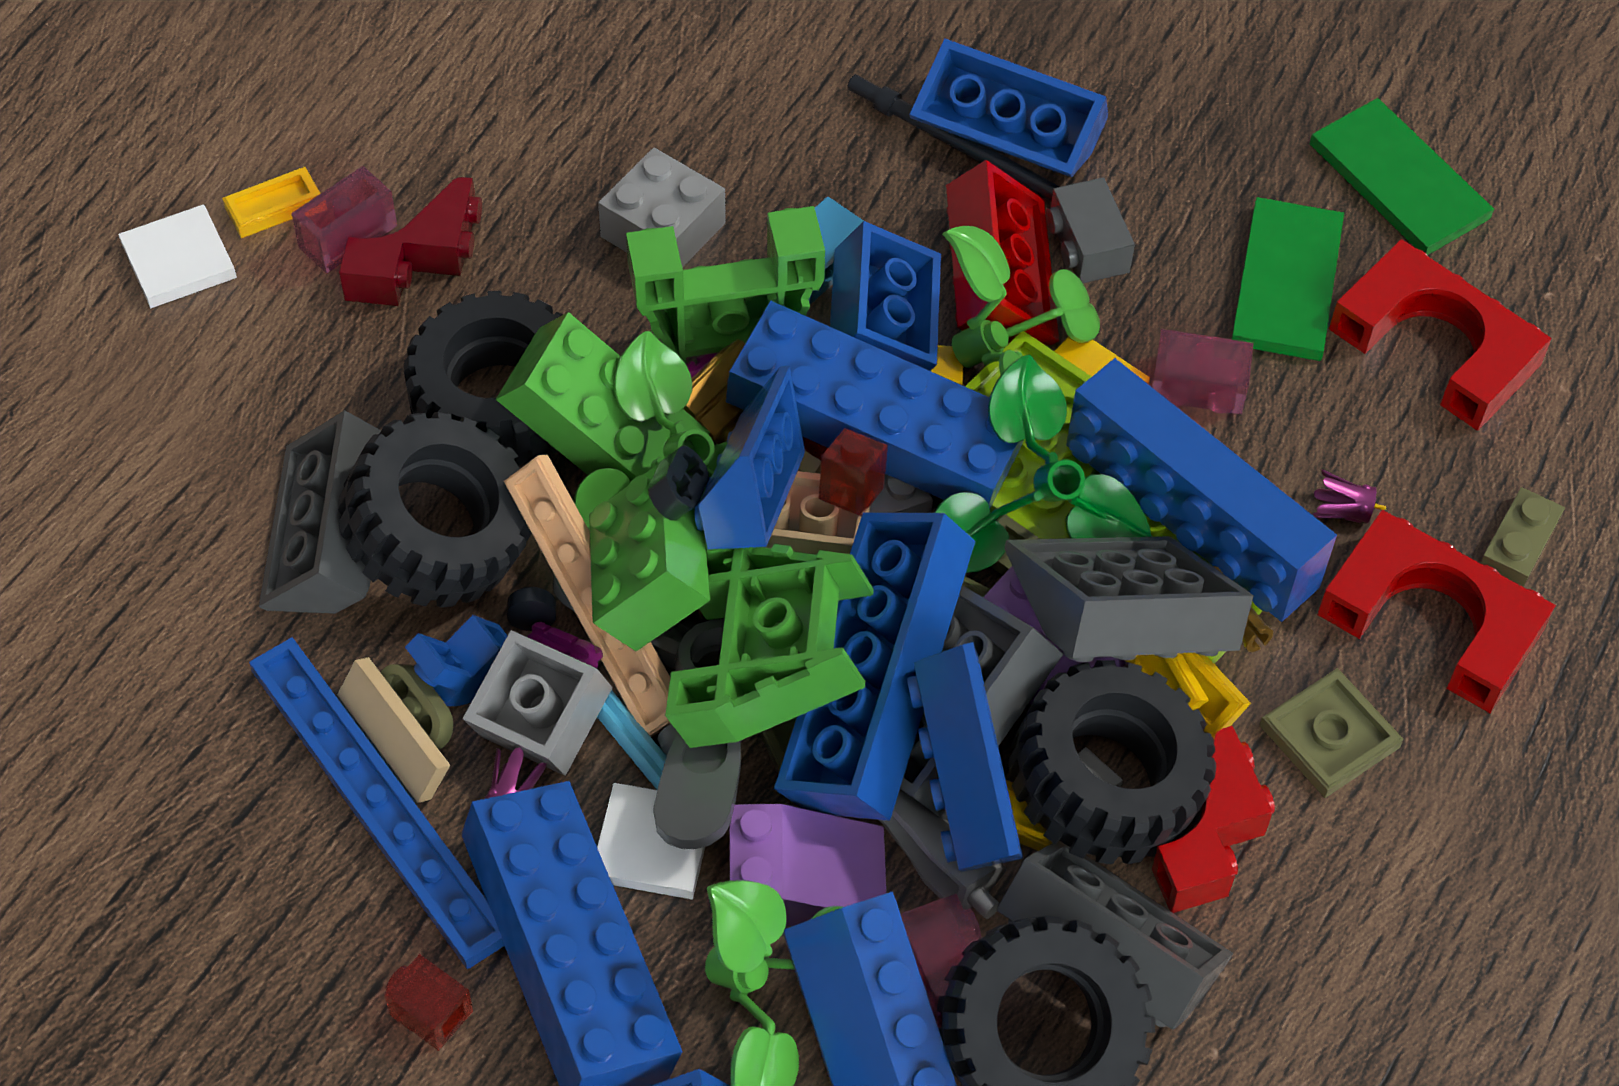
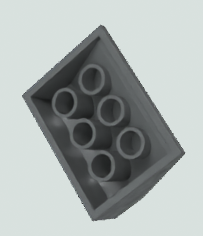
[1004,536,1254,662]
[900,585,1063,820]

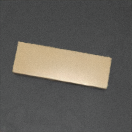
[337,657,450,803]

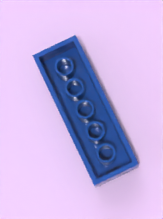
[726,301,1024,508]
[1066,358,1337,622]
[774,512,975,821]
[461,781,683,1086]

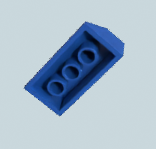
[909,38,1108,177]
[695,366,805,550]
[907,642,1023,872]
[783,891,957,1086]

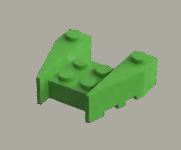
[626,206,825,364]
[665,544,874,748]

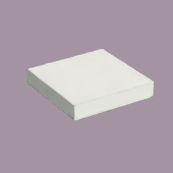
[118,204,237,309]
[597,783,705,900]

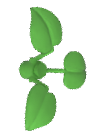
[942,226,1100,374]
[574,331,727,531]
[705,880,842,1086]

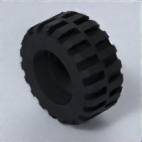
[404,291,563,469]
[338,412,532,607]
[1009,660,1216,865]
[936,916,1155,1086]

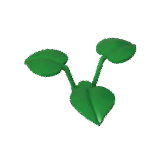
[934,355,1152,573]

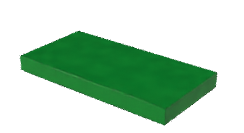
[1310,98,1494,255]
[1230,197,1344,361]

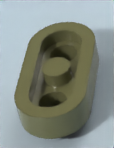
[380,664,453,749]

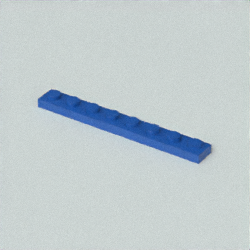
[249,637,504,970]

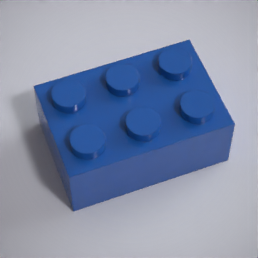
[830,221,941,371]

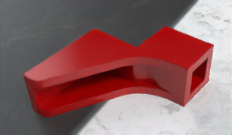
[1152,726,1275,913]

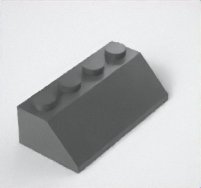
[259,410,381,614]
[997,841,1234,1030]

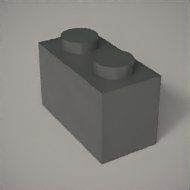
[1046,177,1135,283]

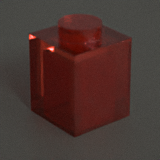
[818,428,888,517]
[384,954,473,1051]

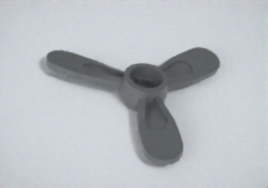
[552,573,741,849]

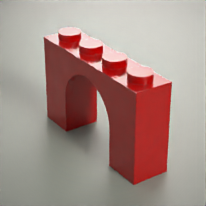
[1329,239,1552,431]
[1317,510,1556,714]

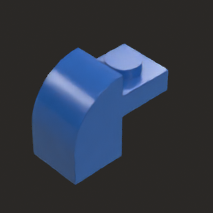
[405,615,507,706]

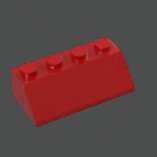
[946,160,1059,345]

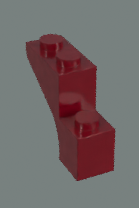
[339,177,482,306]

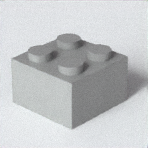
[598,147,726,268]
[462,630,613,776]

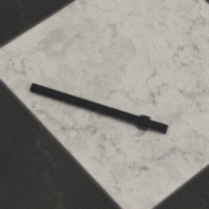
[847,74,1060,202]

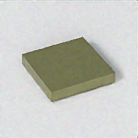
[1260,668,1404,798]

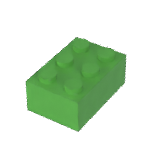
[589,463,710,651]

